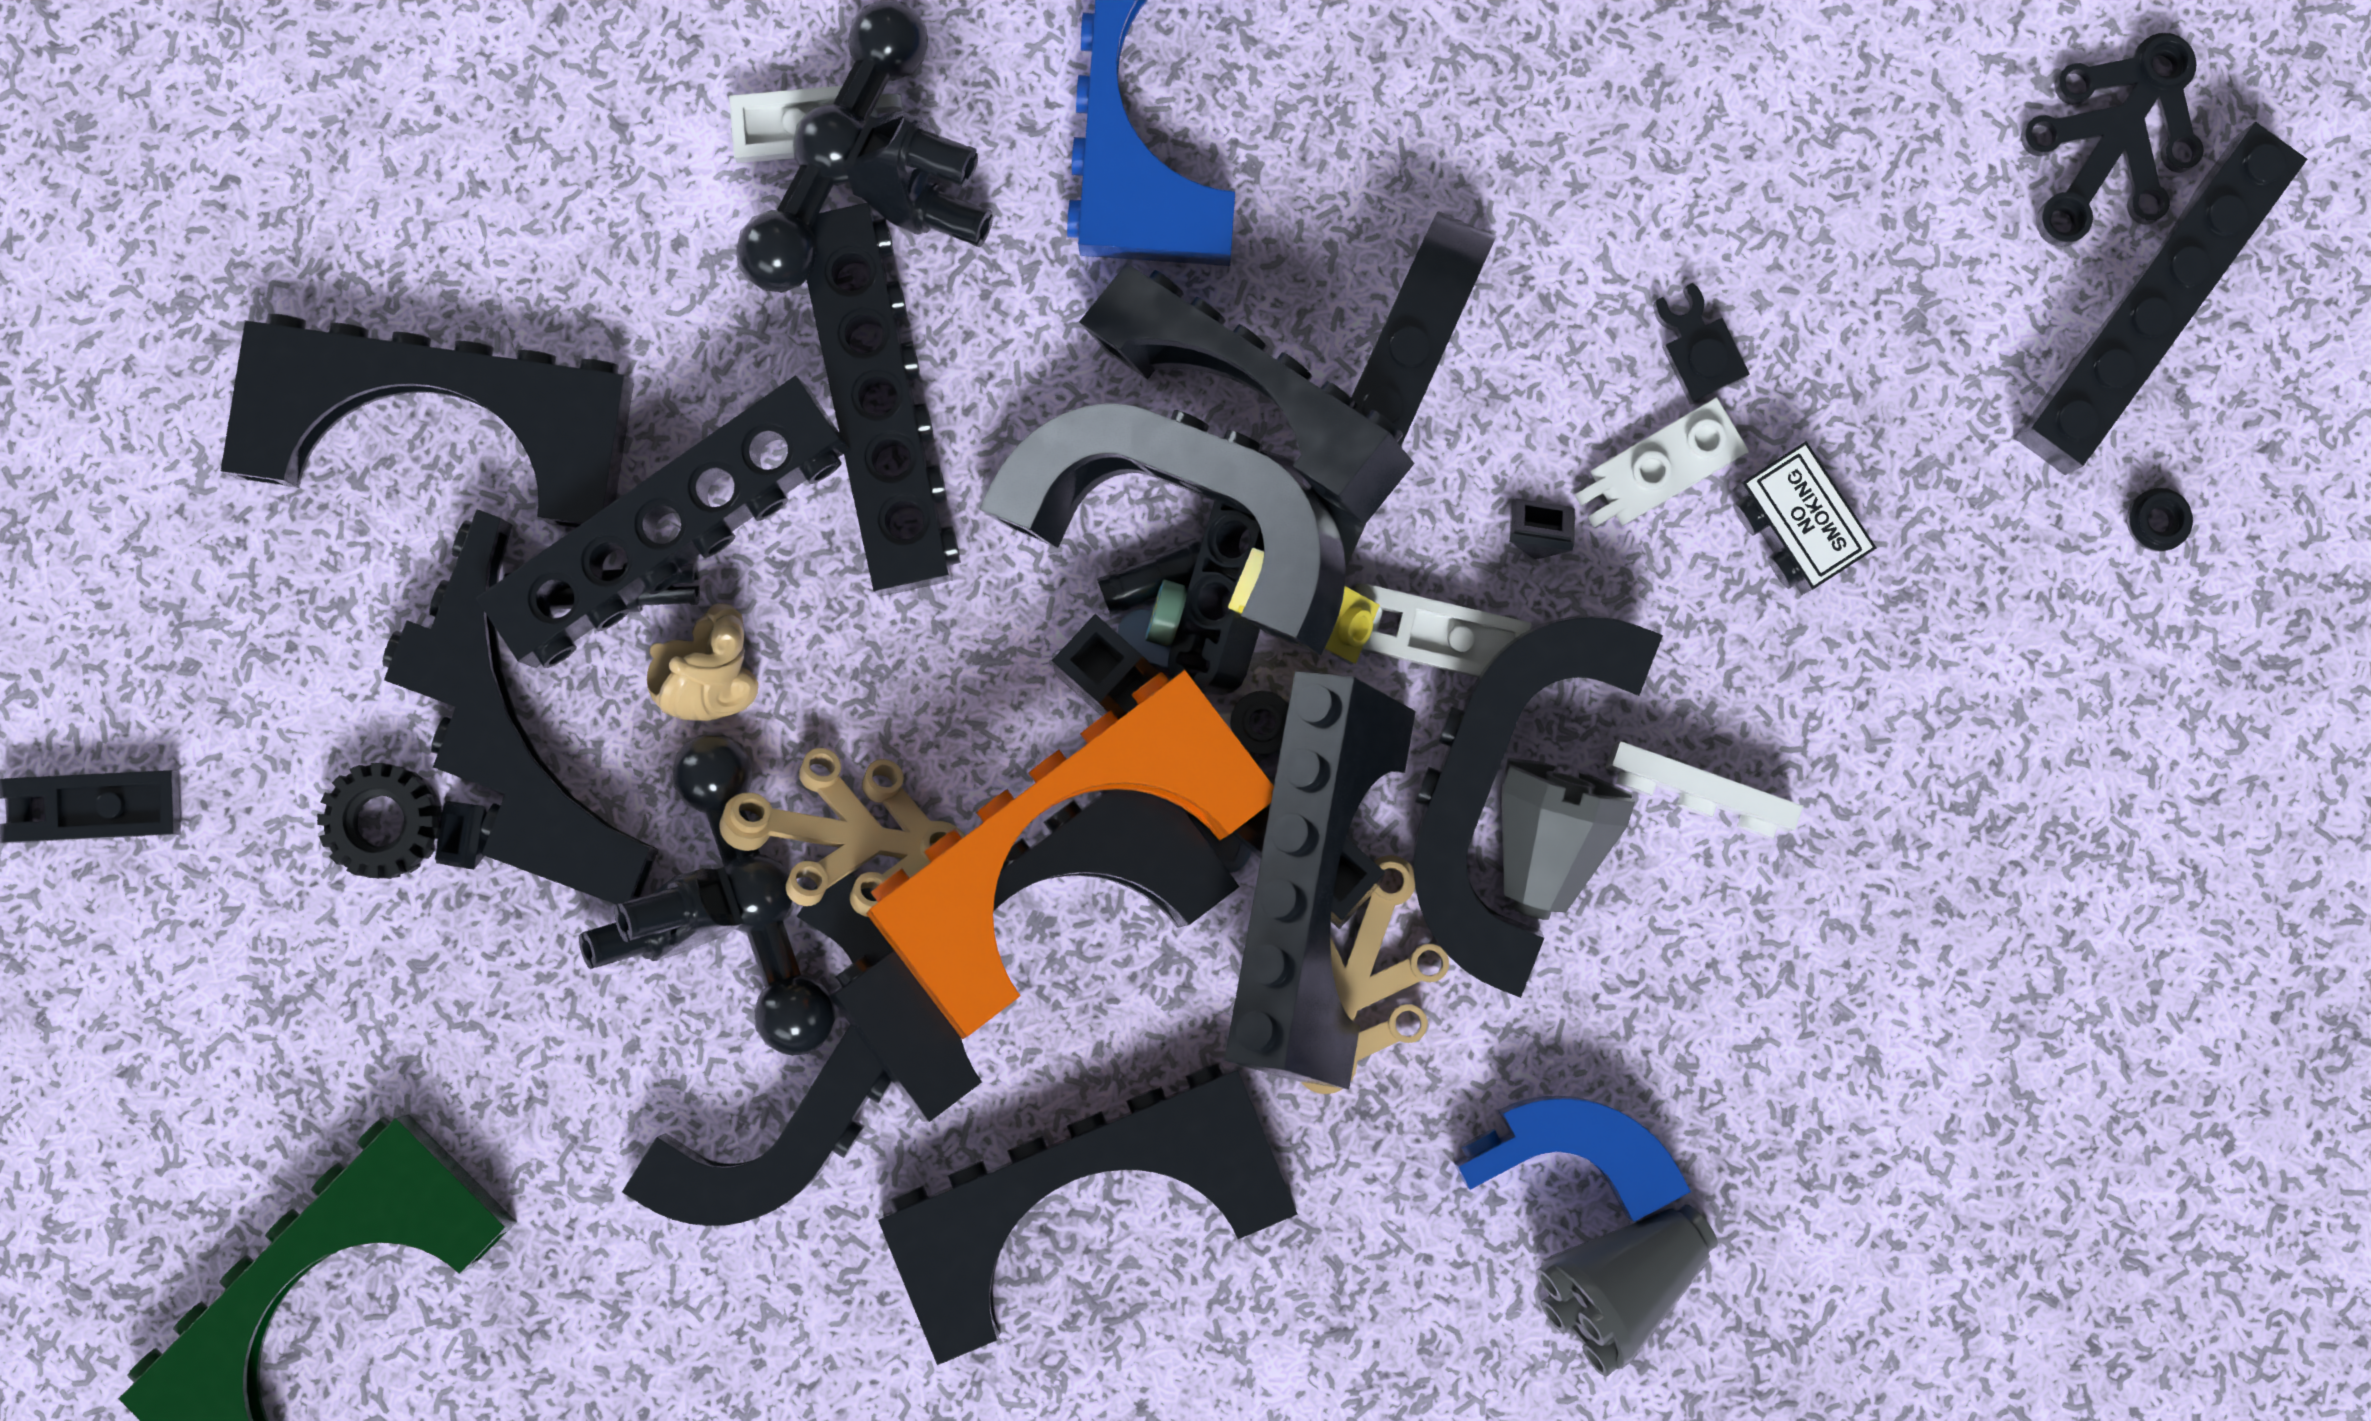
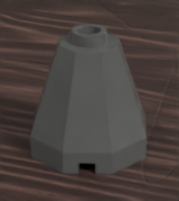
[1501,758,1635,920]

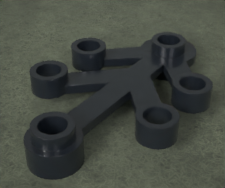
[2021,33,2204,247]

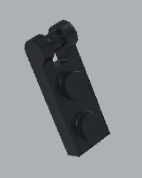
[0,770,181,844]

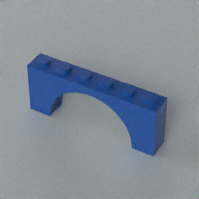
[1067,0,1235,266]

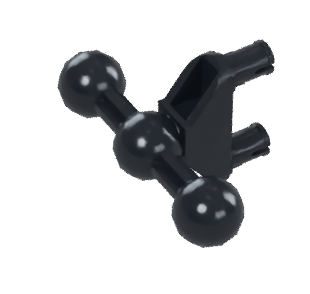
[736,0,993,293]
[579,734,835,1056]

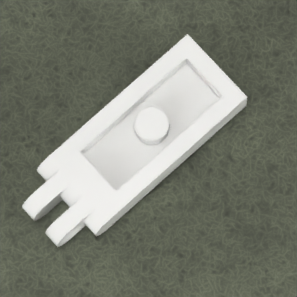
[729,86,902,163]
[1575,397,1749,528]

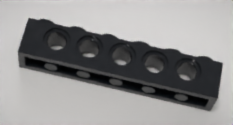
[806,202,961,597]
[476,375,850,668]

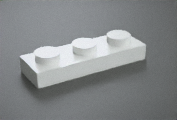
[1605,741,1803,839]

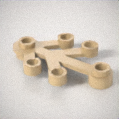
[719,748,965,917]
[1301,855,1449,1094]

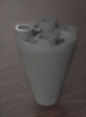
[1536,1204,1718,1377]

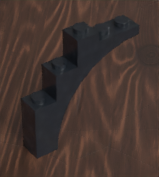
[382,509,659,905]

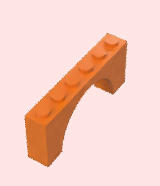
[866,670,1274,1039]

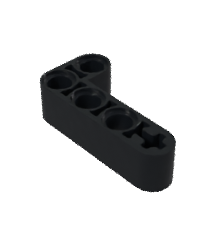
[1167,436,1303,695]

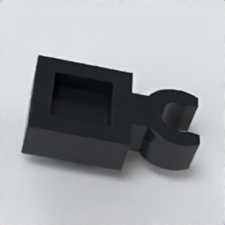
[1653,283,1750,404]

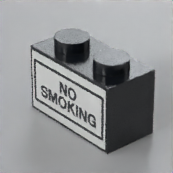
[1732,441,1877,595]

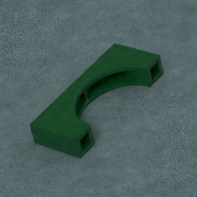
[118,1114,517,1421]

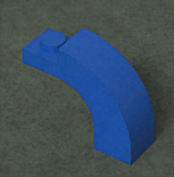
[1453,1096,1691,1222]

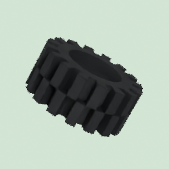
[317,763,442,879]

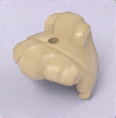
[646,603,758,721]

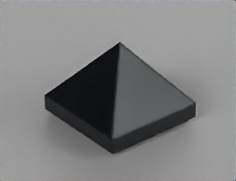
[1509,499,1575,559]
[435,801,487,870]

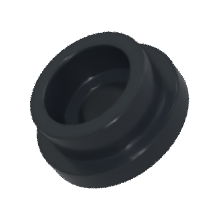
[2127,488,2193,552]
[1230,691,1289,755]

